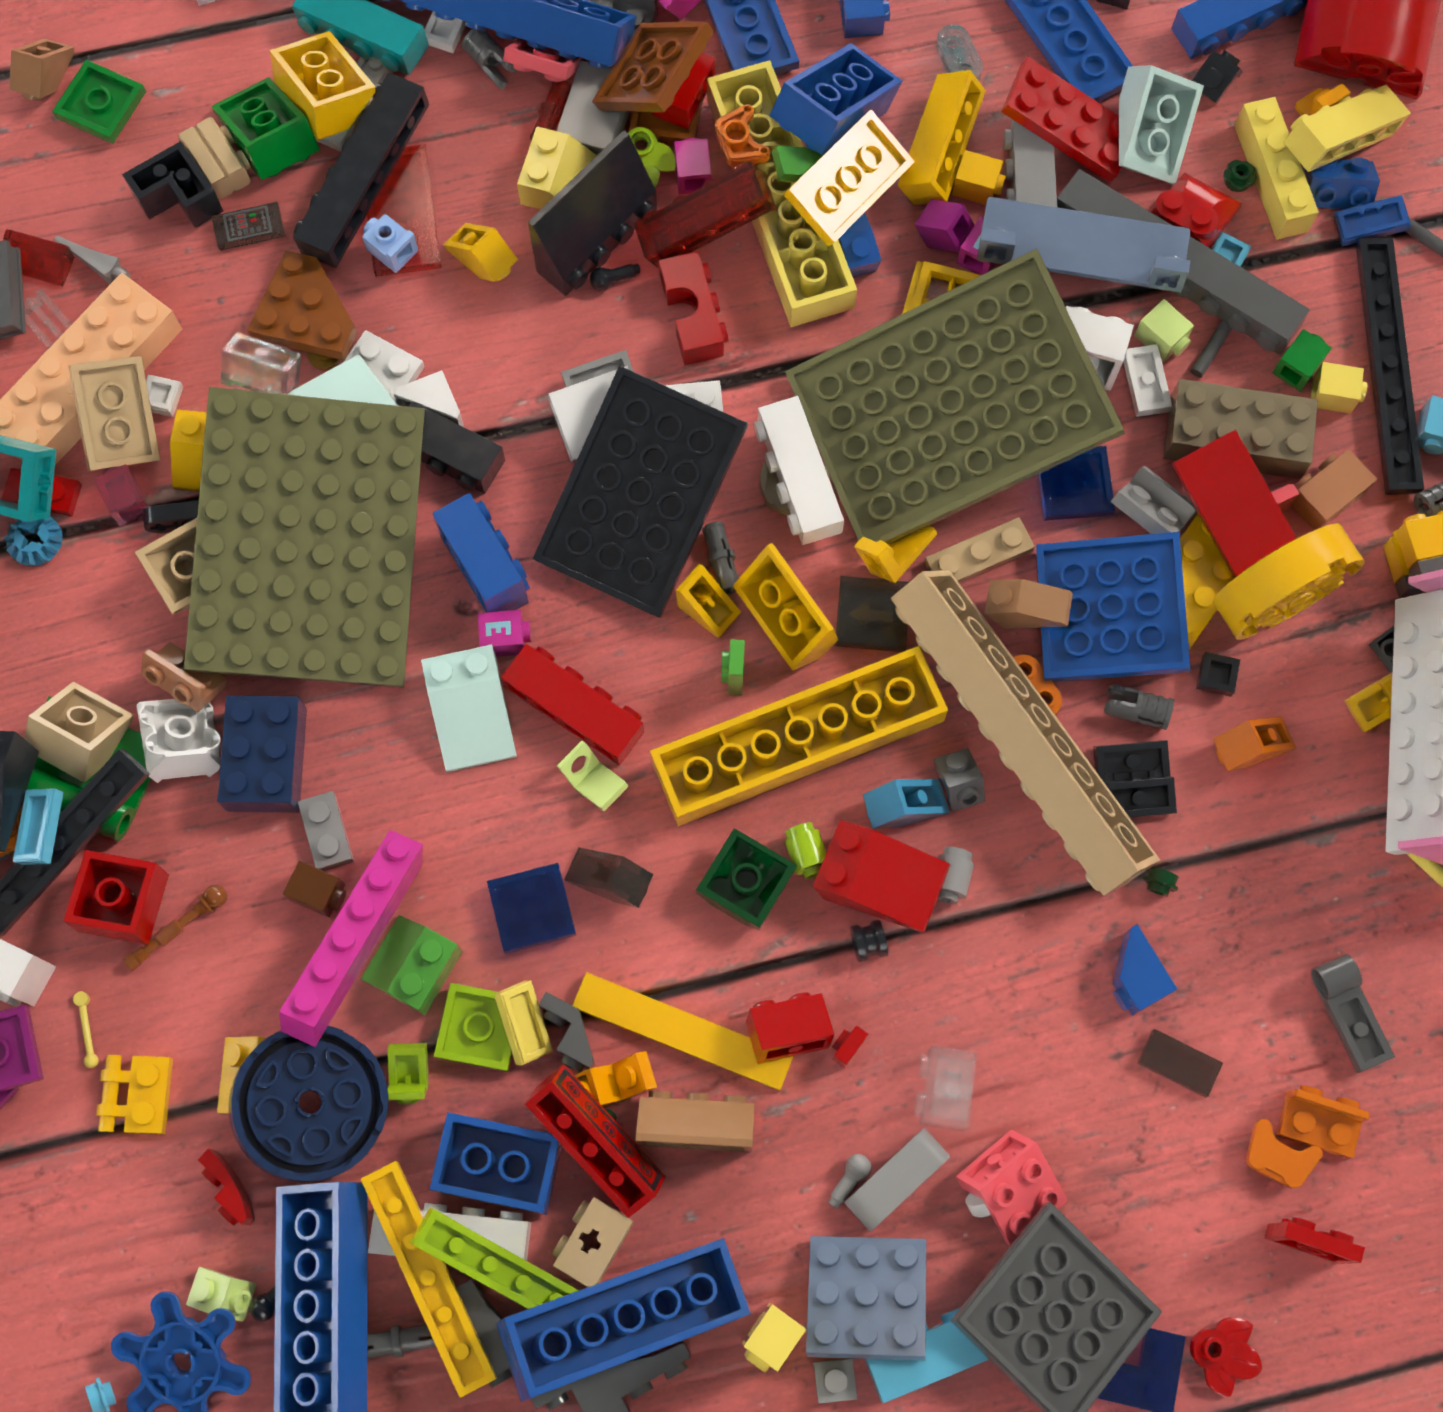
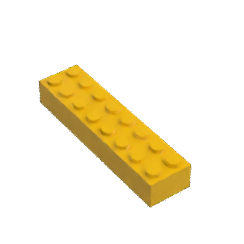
[650,646,948,827]

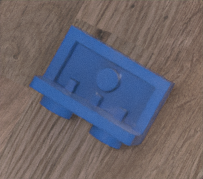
[1304,158,1380,209]

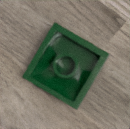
[696,828,797,930]

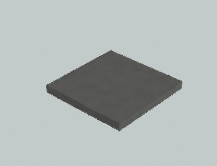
[950,1202,1162,1412]

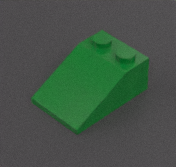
[211,77,320,180]

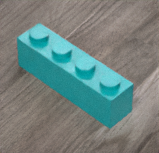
[292,0,429,75]

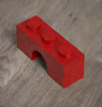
[659,251,729,366]

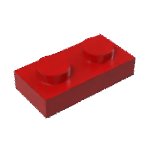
[1,467,82,517]

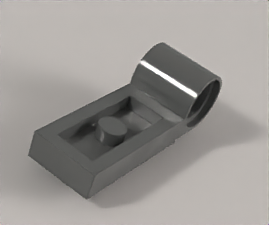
[1311,954,1395,1073]

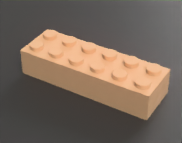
[0,273,183,465]

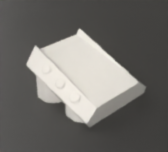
[137,699,221,783]

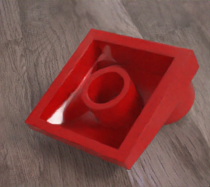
[1151,173,1242,248]

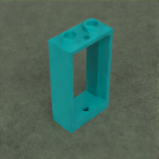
[0,435,56,522]

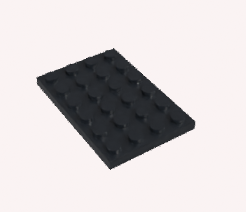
[533,365,749,618]

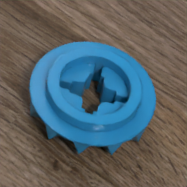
[4,516,63,566]

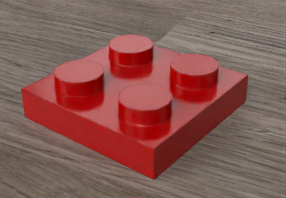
[1264,1217,1365,1264]

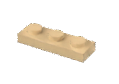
[924,517,1035,584]

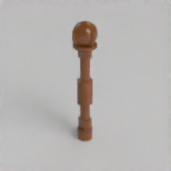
[123,885,227,971]

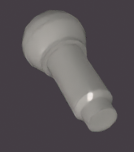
[828,1154,871,1209]

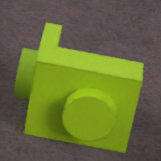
[387,1043,429,1104]

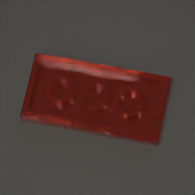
[367,144,442,277]

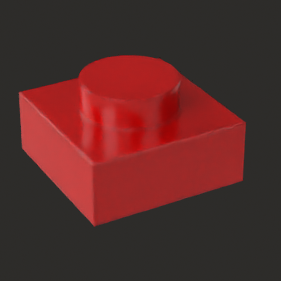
[832,1025,869,1068]

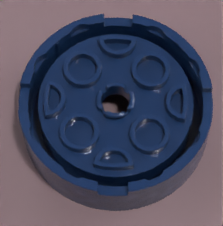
[229,1026,388,1182]

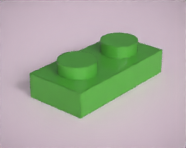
[721,639,745,695]

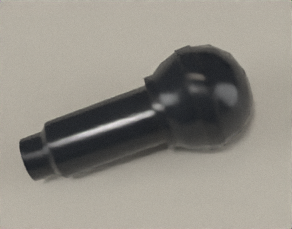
[590,264,640,291]
[249,1286,275,1322]

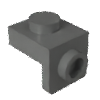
[934,748,985,811]

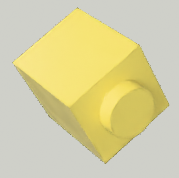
[1311,362,1367,414]

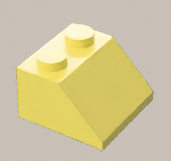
[517,126,597,209]

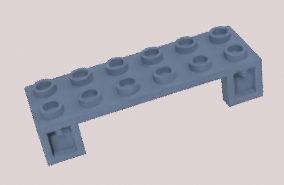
[977,197,1191,293]

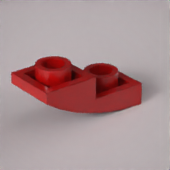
[198,1148,255,1226]

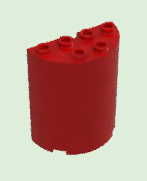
[1294,0,1441,100]

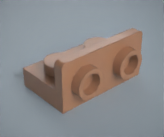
[141,642,227,712]

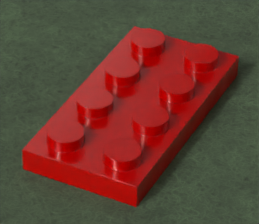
[1001,56,1121,182]

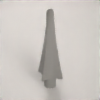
[54,236,131,285]

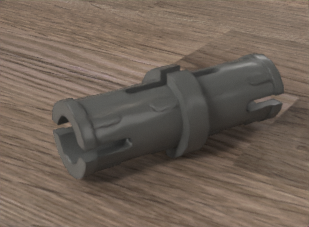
[702,521,739,594]
[367,1324,437,1359]

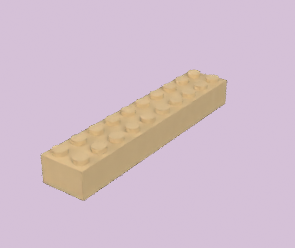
[891,570,1160,896]

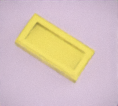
[494,981,553,1065]

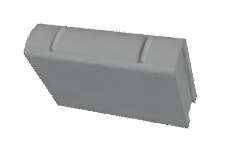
[557,61,630,155]

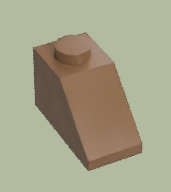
[9,38,74,100]
[985,579,1073,629]

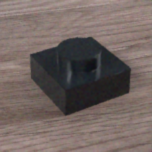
[1196,652,1240,697]

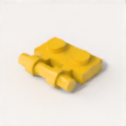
[96,1055,173,1135]

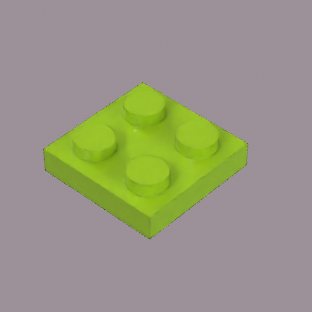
[434,983,512,1072]

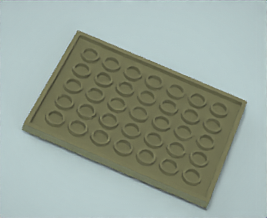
[785,248,1125,545]
[184,387,425,688]

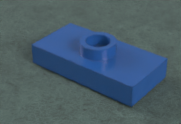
[1334,195,1411,247]

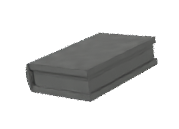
[0,240,26,340]

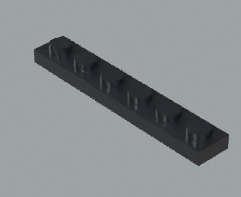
[0,749,150,936]

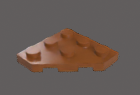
[247,250,357,361]

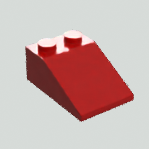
[813,819,950,933]

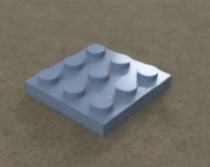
[806,1236,927,1361]

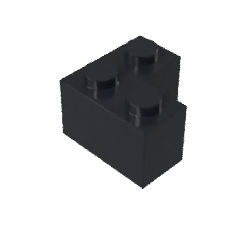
[122,141,224,228]

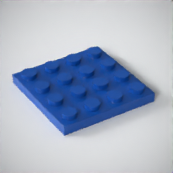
[1036,532,1190,682]

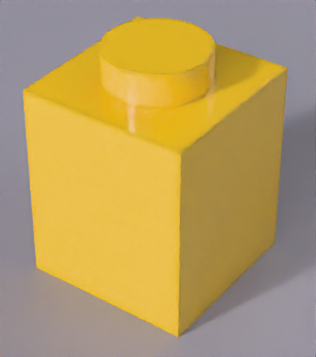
[952,150,1006,205]

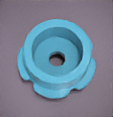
[85,1378,117,1412]

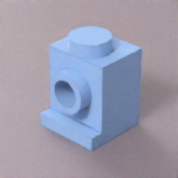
[362,214,419,273]

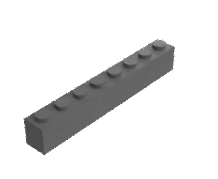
[1057,169,1310,355]

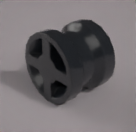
[850,920,888,962]

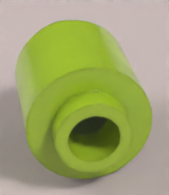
[784,822,827,879]

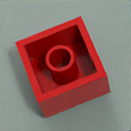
[63,850,169,945]

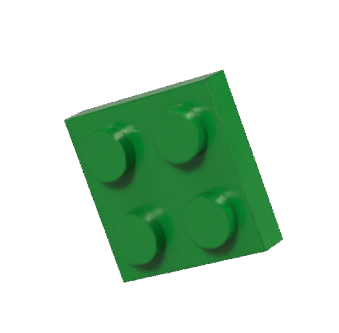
[52,59,146,144]

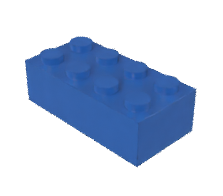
[769,43,903,155]

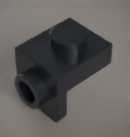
[1192,50,1243,104]

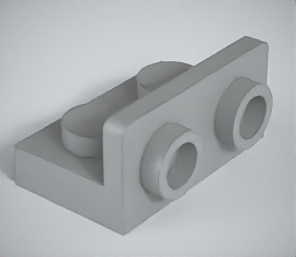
[1111,466,1197,534]

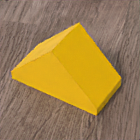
[676,564,741,638]

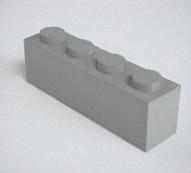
[1003,119,1057,207]

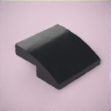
[1093,740,1177,817]

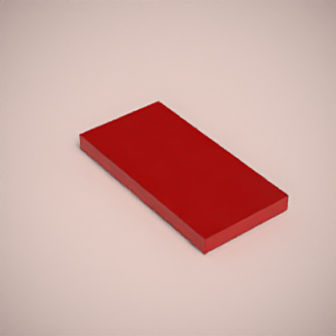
[1171,429,1297,578]

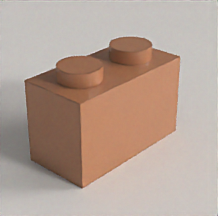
[1291,449,1377,530]

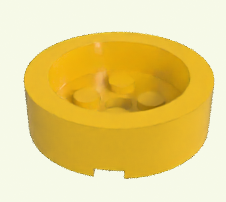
[1213,523,1365,640]

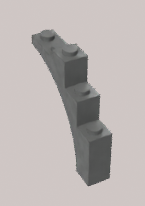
[456,1280,691,1412]

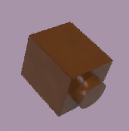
[283,861,346,918]

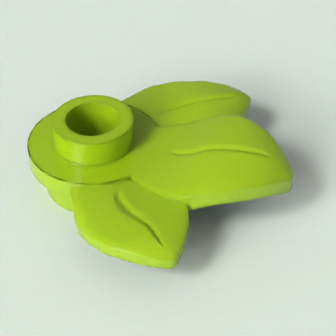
[628,127,676,188]

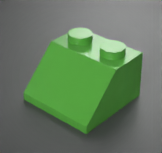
[361,915,463,1016]

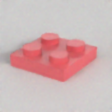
[503,38,586,82]

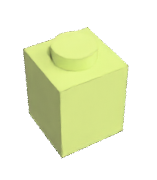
[1134,299,1194,362]

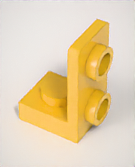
[854,526,937,583]

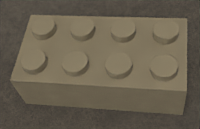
[1163,379,1318,479]

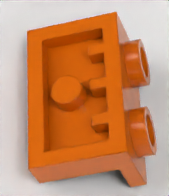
[1276,1085,1370,1159]

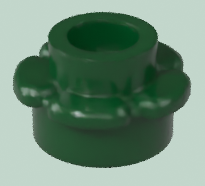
[1223,160,1256,192]
[1143,867,1179,897]

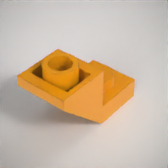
[574,1051,657,1107]

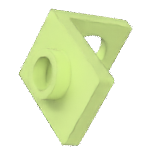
[557,741,628,811]

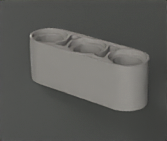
[844,1127,951,1232]

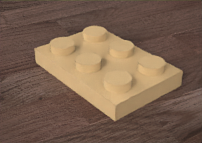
[68,356,160,471]

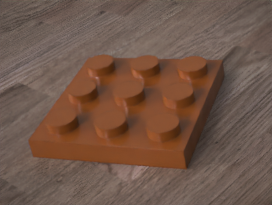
[592,22,714,112]

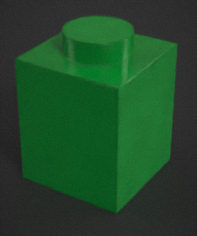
[1272,329,1332,392]

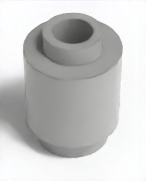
[938,847,974,904]

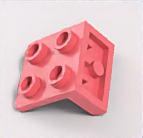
[955,1130,1067,1246]

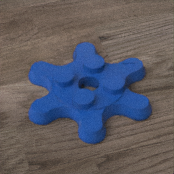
[111,1291,251,1412]

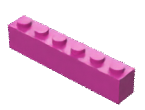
[279,830,423,1047]

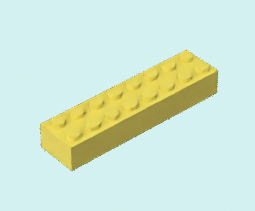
[707,60,857,327]

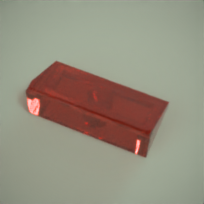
[3,229,75,286]

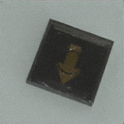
[834,576,909,652]

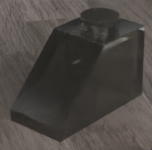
[564,847,653,908]

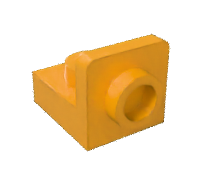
[1295,83,1351,116]

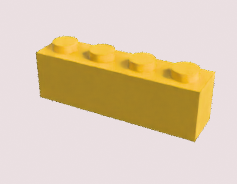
[897,70,986,205]

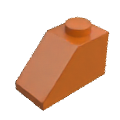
[1213,716,1296,771]

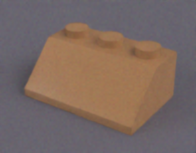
[635,1091,754,1152]

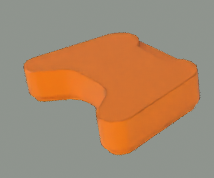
[714,104,771,167]
[1246,1119,1323,1189]

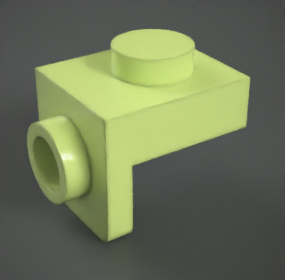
[186,1267,256,1321]

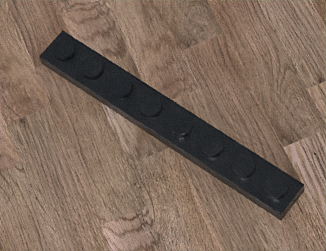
[1356,238,1424,495]

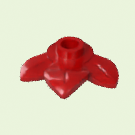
[1190,1317,1262,1397]

